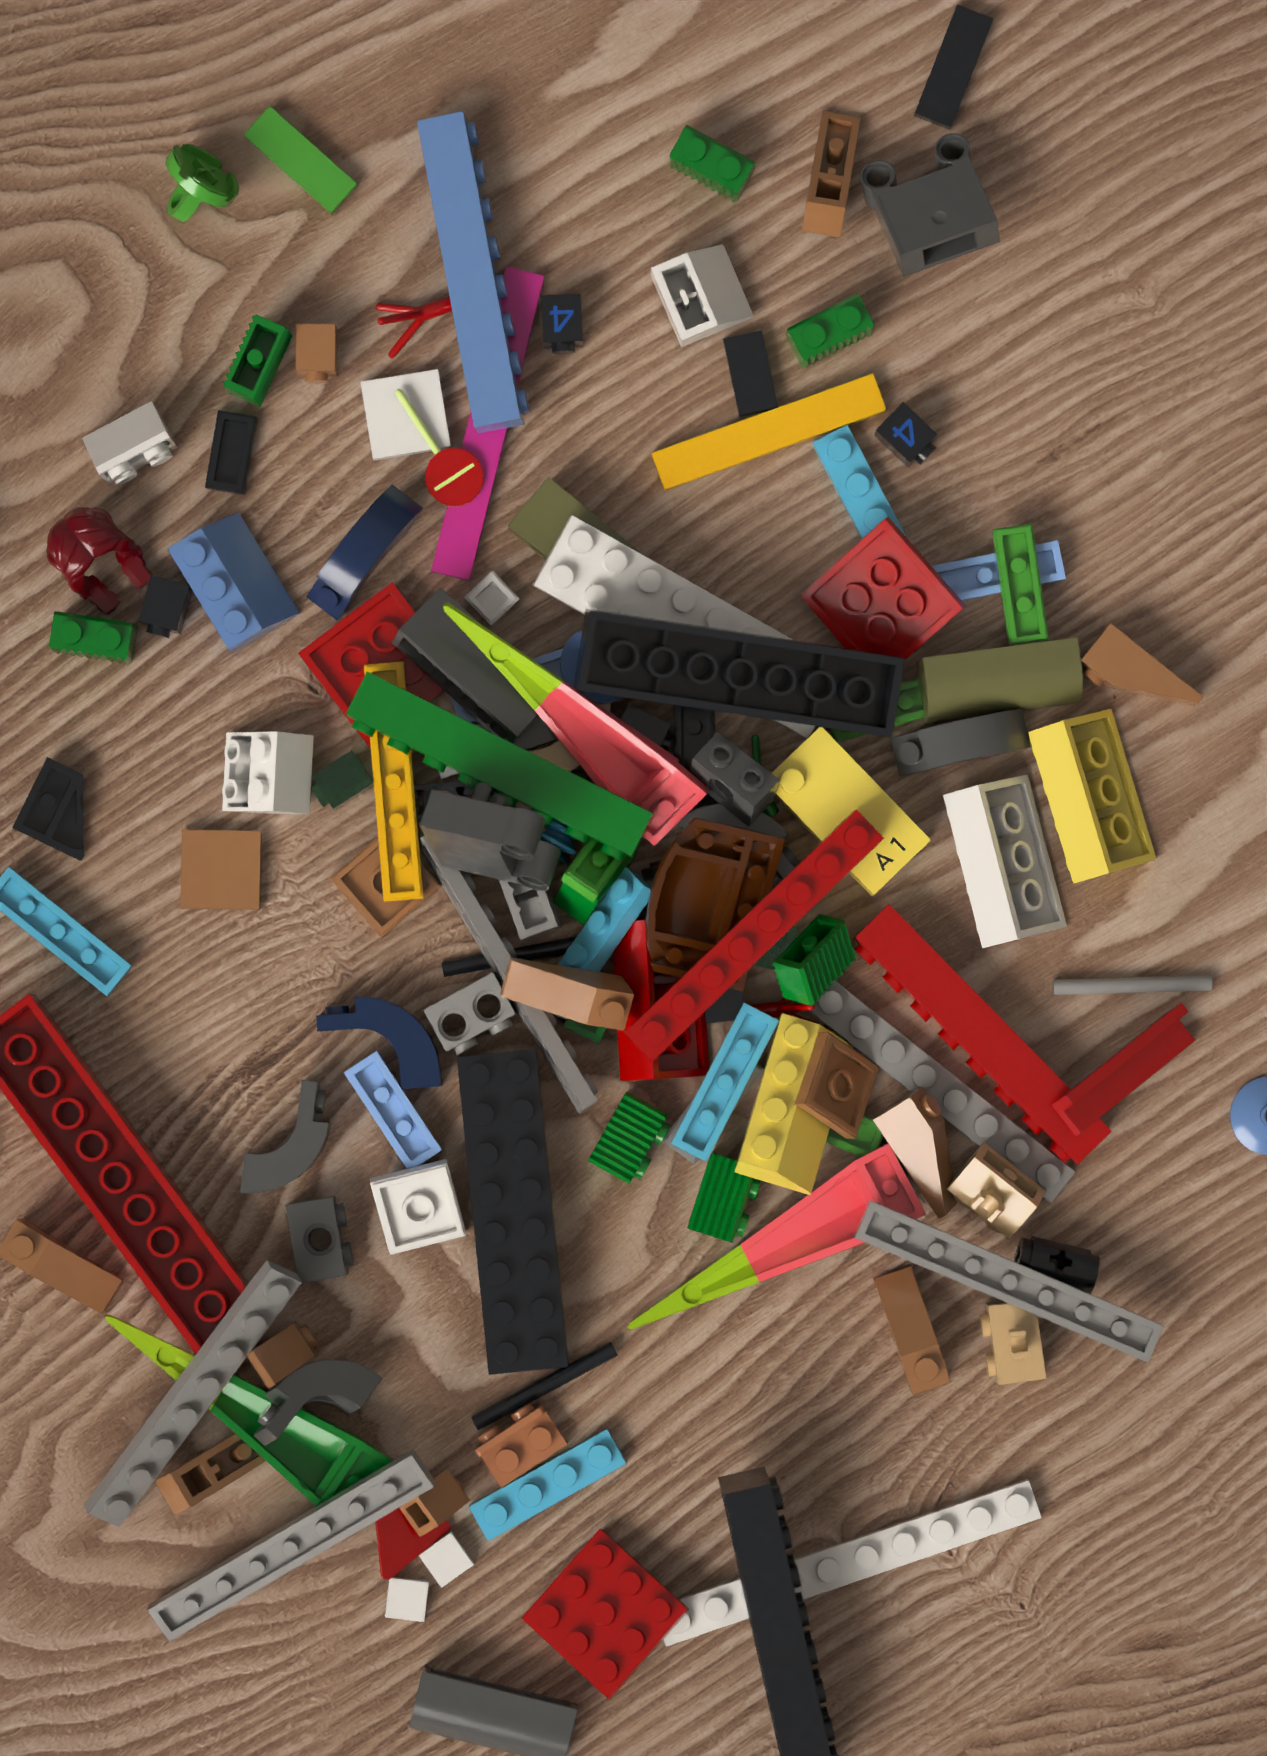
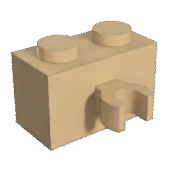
[947,1142,1046,1239]
[979,1301,1046,1385]

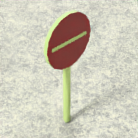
[395,389,483,506]

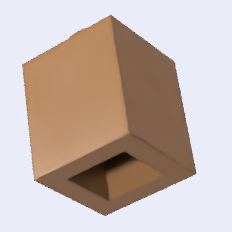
[296,324,338,383]
[399,1469,470,1537]

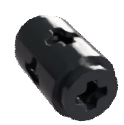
[1014,1236,1100,1294]

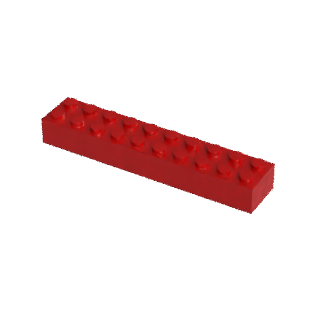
[0,994,249,1354]

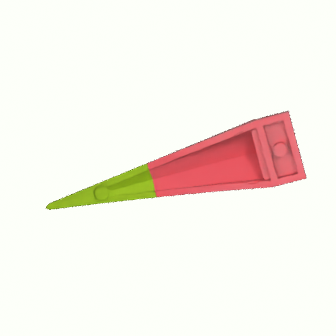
[443,602,708,846]
[627,1143,926,1329]

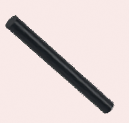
[442,936,577,977]
[471,1342,618,1431]

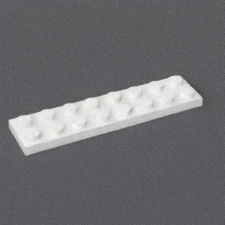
[533,515,815,739]

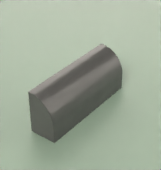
[392,588,539,744]
[409,1666,578,1756]

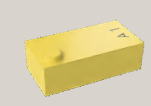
[772,727,931,897]

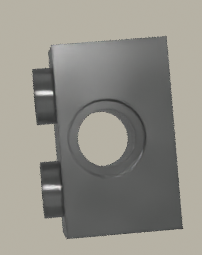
[690,732,779,826]
[285,1196,354,1283]

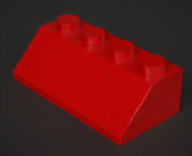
[613,920,709,1081]

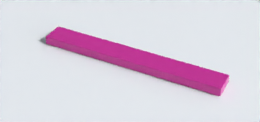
[431,267,545,581]

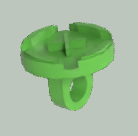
[165,144,239,222]

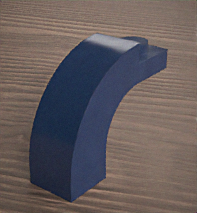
[306,484,423,621]
[316,997,443,1089]

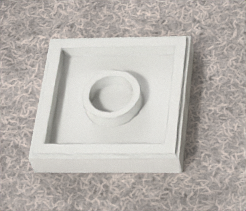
[360,369,451,461]
[370,1159,467,1255]

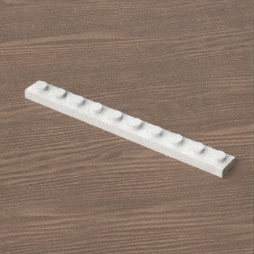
[664,1479,1042,1647]

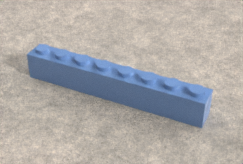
[417,111,529,433]

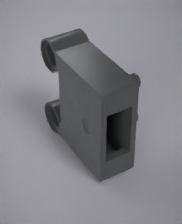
[860,133,1000,277]
[419,782,561,891]

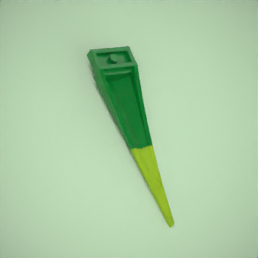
[105,1315,393,1506]

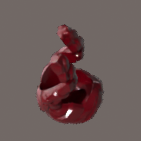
[46,507,151,615]

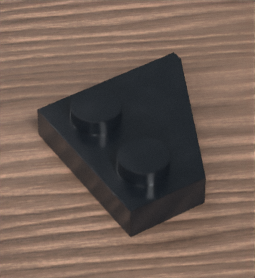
[12,757,84,861]

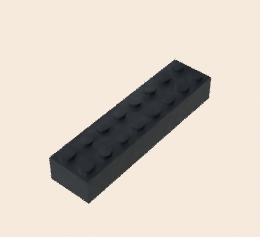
[573,608,905,737]
[457,1049,569,1375]
[718,1467,839,1756]

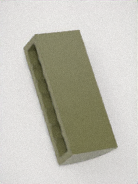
[508,476,643,561]
[916,637,1083,724]

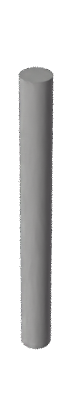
[1053,975,1212,995]

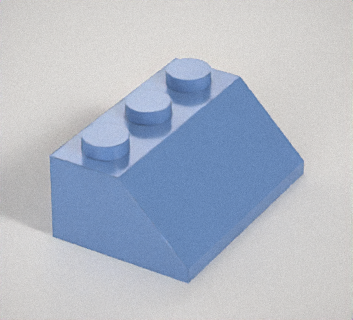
[167,512,300,654]

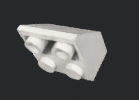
[651,244,754,348]
[82,401,178,485]
[222,731,314,814]

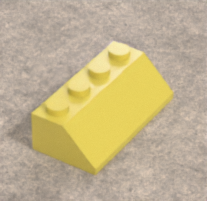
[1028,709,1156,884]
[734,1013,853,1195]

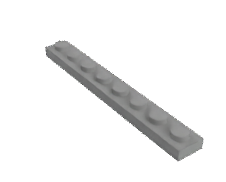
[419,835,598,1114]
[810,981,1075,1203]
[854,1199,1164,1363]
[84,1260,302,1527]
[147,1449,435,1642]

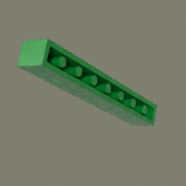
[346,672,654,861]

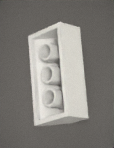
[943,774,1067,948]

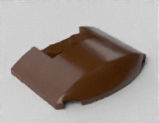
[646,817,785,991]

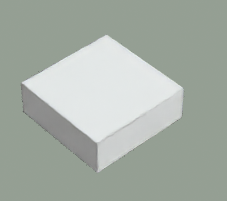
[464,571,520,627]
[419,1531,474,1588]
[385,1577,429,1622]

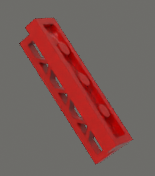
[1051,1003,1196,1136]

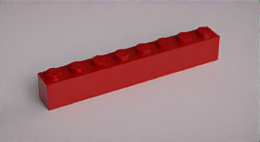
[623,809,884,1062]
[853,904,1112,1165]

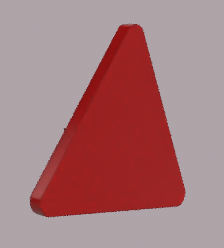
[375,1508,451,1580]

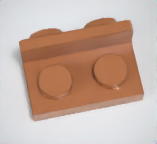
[475,1403,568,1488]

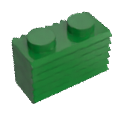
[669,124,756,202]
[786,293,874,368]
[222,315,292,407]
[49,611,138,665]
[772,914,856,1005]
[588,1091,671,1184]
[687,1152,761,1243]

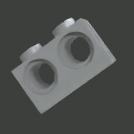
[499,880,562,940]
[423,972,516,1055]

